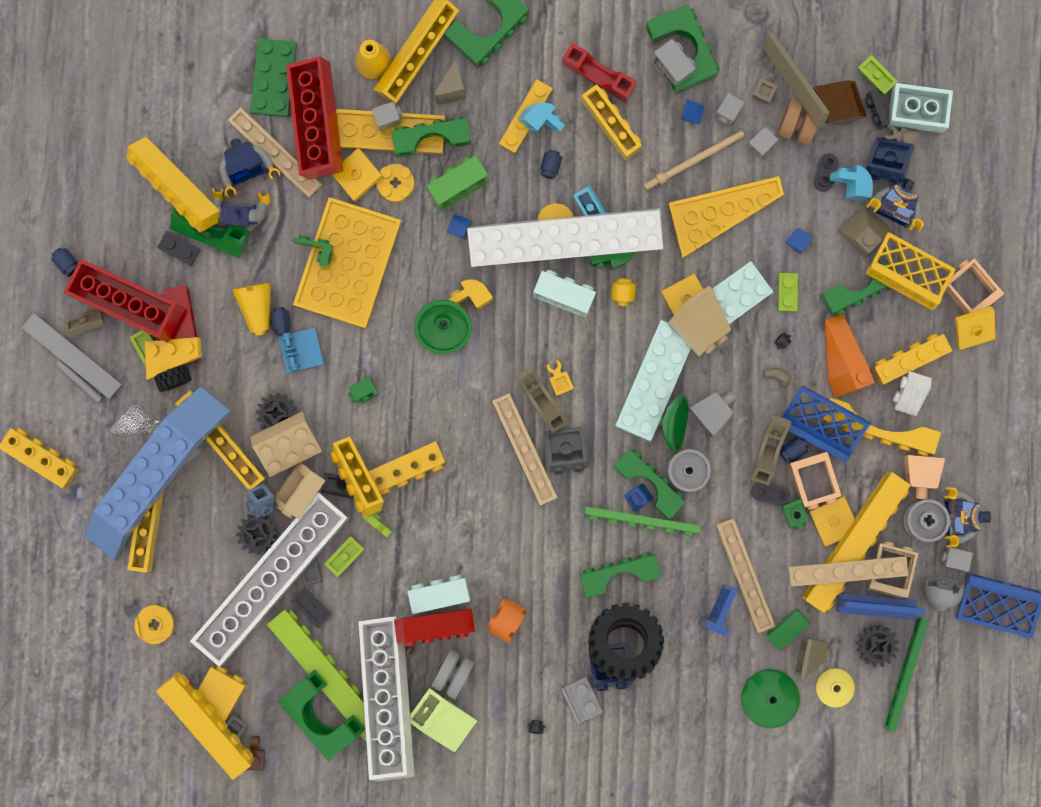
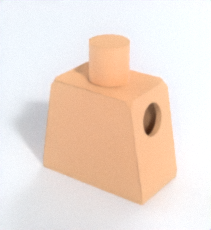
[904,455,945,500]

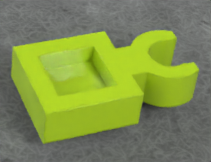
[361,513,393,538]

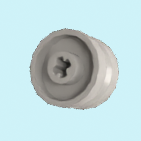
[666,449,711,493]
[902,499,950,542]
[431,649,475,700]

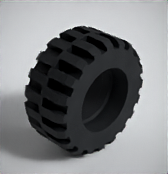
[588,603,664,682]

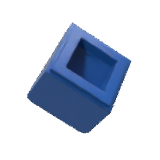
[681,99,704,125]
[447,215,471,239]
[785,228,813,254]
[624,483,653,511]

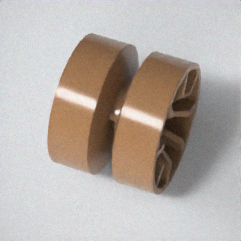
[777,97,819,146]

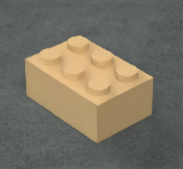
[250,412,322,477]

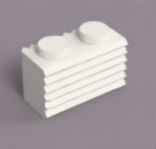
[893,371,932,416]

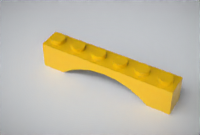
[821,398,941,457]

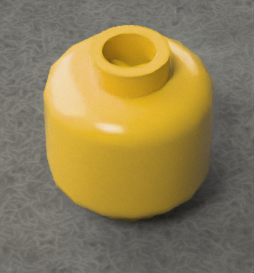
[611,278,636,306]

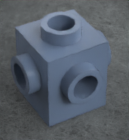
[245,484,275,519]

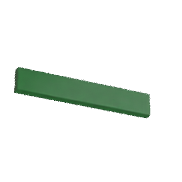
[884,617,929,733]

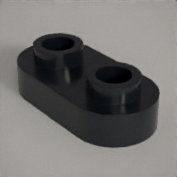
[814,153,839,192]
[751,483,790,506]

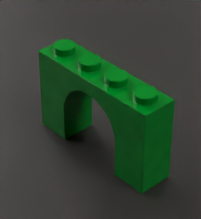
[444,0,529,69]
[645,4,720,95]
[278,670,365,761]

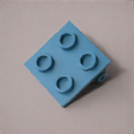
[278,328,324,374]

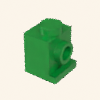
[348,376,380,404]
[780,499,809,530]

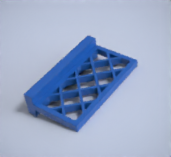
[781,385,871,462]
[956,572,1041,638]
[699,584,738,636]
[837,593,925,620]

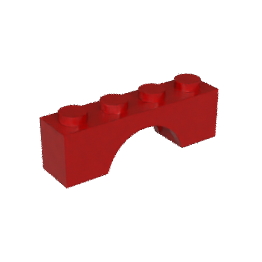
[562,42,637,103]

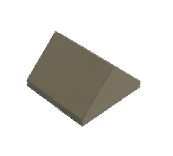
[434,61,465,105]

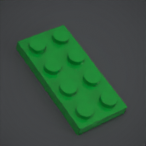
[250,38,297,118]

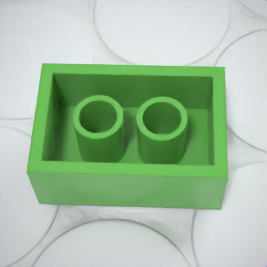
[427,156,489,212]

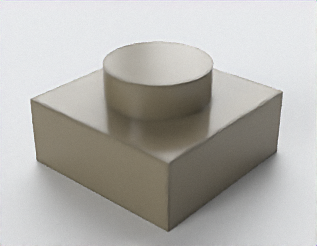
[752,78,778,104]

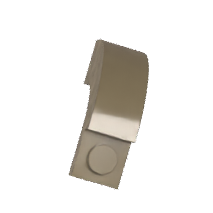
[515,366,568,433]
[751,415,791,486]

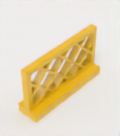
[865,232,956,311]

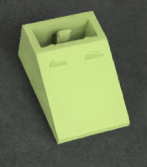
[410,686,477,753]

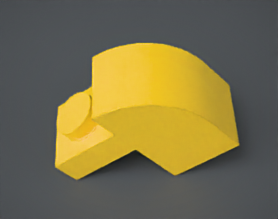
[448,280,493,311]

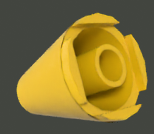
[355,40,392,80]
[233,282,271,336]

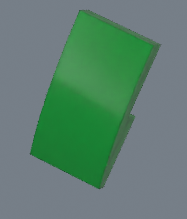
[767,608,810,650]

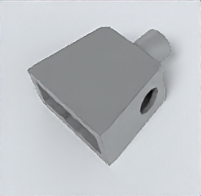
[688,391,736,437]

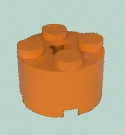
[486,598,528,644]

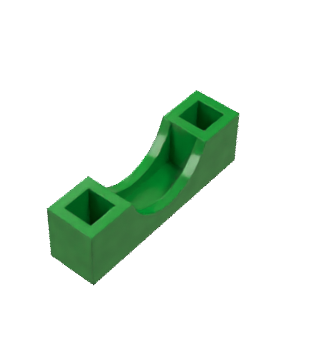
[391,117,471,158]
[170,208,249,259]
[819,260,899,316]
[613,449,685,520]
[580,552,661,598]

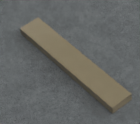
[762,32,830,127]

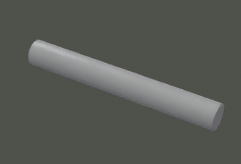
[56,360,103,403]

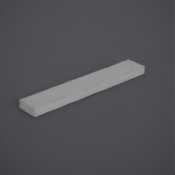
[21,313,123,400]

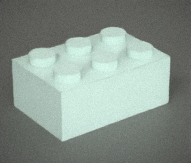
[888,83,953,133]
[713,261,773,324]
[533,270,596,318]
[407,575,471,614]

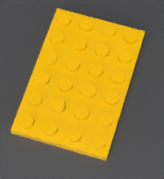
[293,197,402,329]

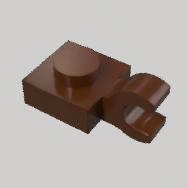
[246,736,265,771]

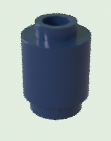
[540,150,563,179]
[51,248,78,277]
[270,307,291,336]
[780,437,809,464]

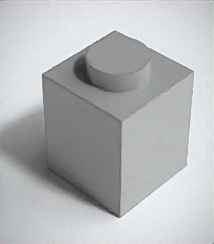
[715,93,745,126]
[372,102,403,131]
[747,127,779,159]
[940,547,973,572]

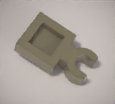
[883,125,920,148]

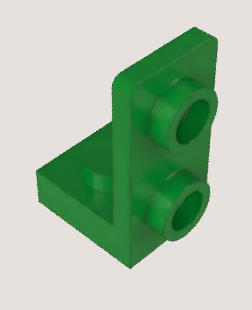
[293,235,333,270]

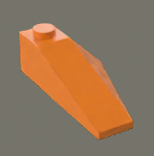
[824,314,875,398]

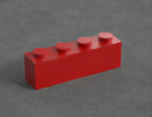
[161,285,202,365]
[394,609,475,646]

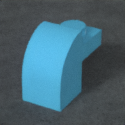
[518,103,565,132]
[830,165,873,201]

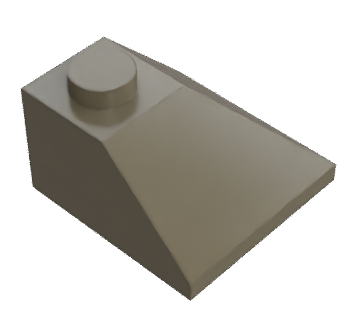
[838,204,892,257]
[795,637,830,679]

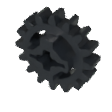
[255,393,297,428]
[236,514,279,555]
[856,625,899,667]

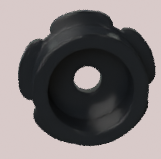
[774,332,791,349]
[527,720,546,734]

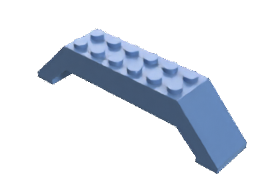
[85,386,232,560]

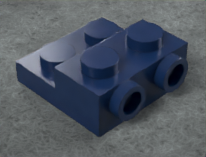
[866,137,914,184]
[589,643,632,691]

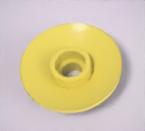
[816,668,855,707]

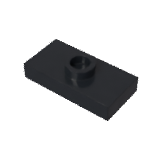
[321,473,354,499]

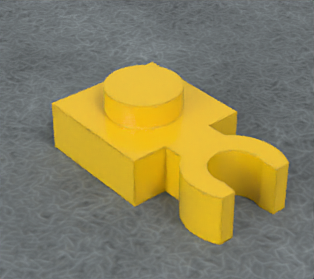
[547,360,574,397]

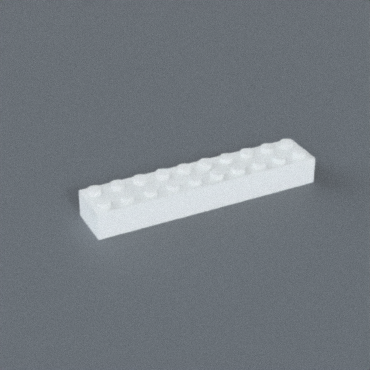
[467,208,664,267]
[190,492,350,667]

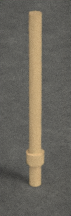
[643,130,745,191]

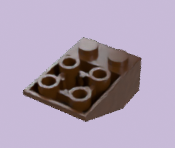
[813,80,867,125]

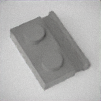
[561,676,603,724]

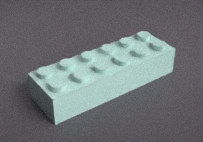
[615,320,691,442]

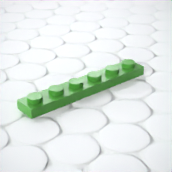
[584,507,701,537]

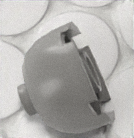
[925,576,965,611]

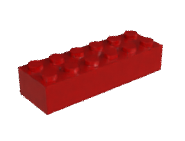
[286,56,343,180]
[63,259,185,343]

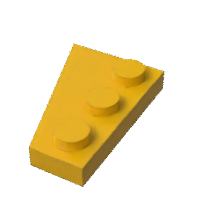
[145,337,202,380]

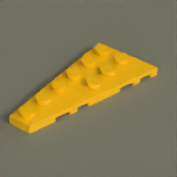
[668,176,784,259]

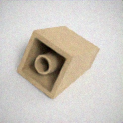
[669,285,731,356]

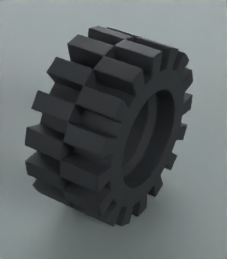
[154,365,192,392]

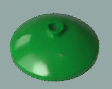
[414,300,472,354]
[660,395,688,453]
[741,669,800,728]

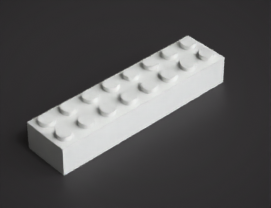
[359,616,415,781]

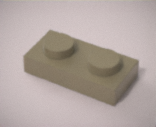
[64,309,105,338]

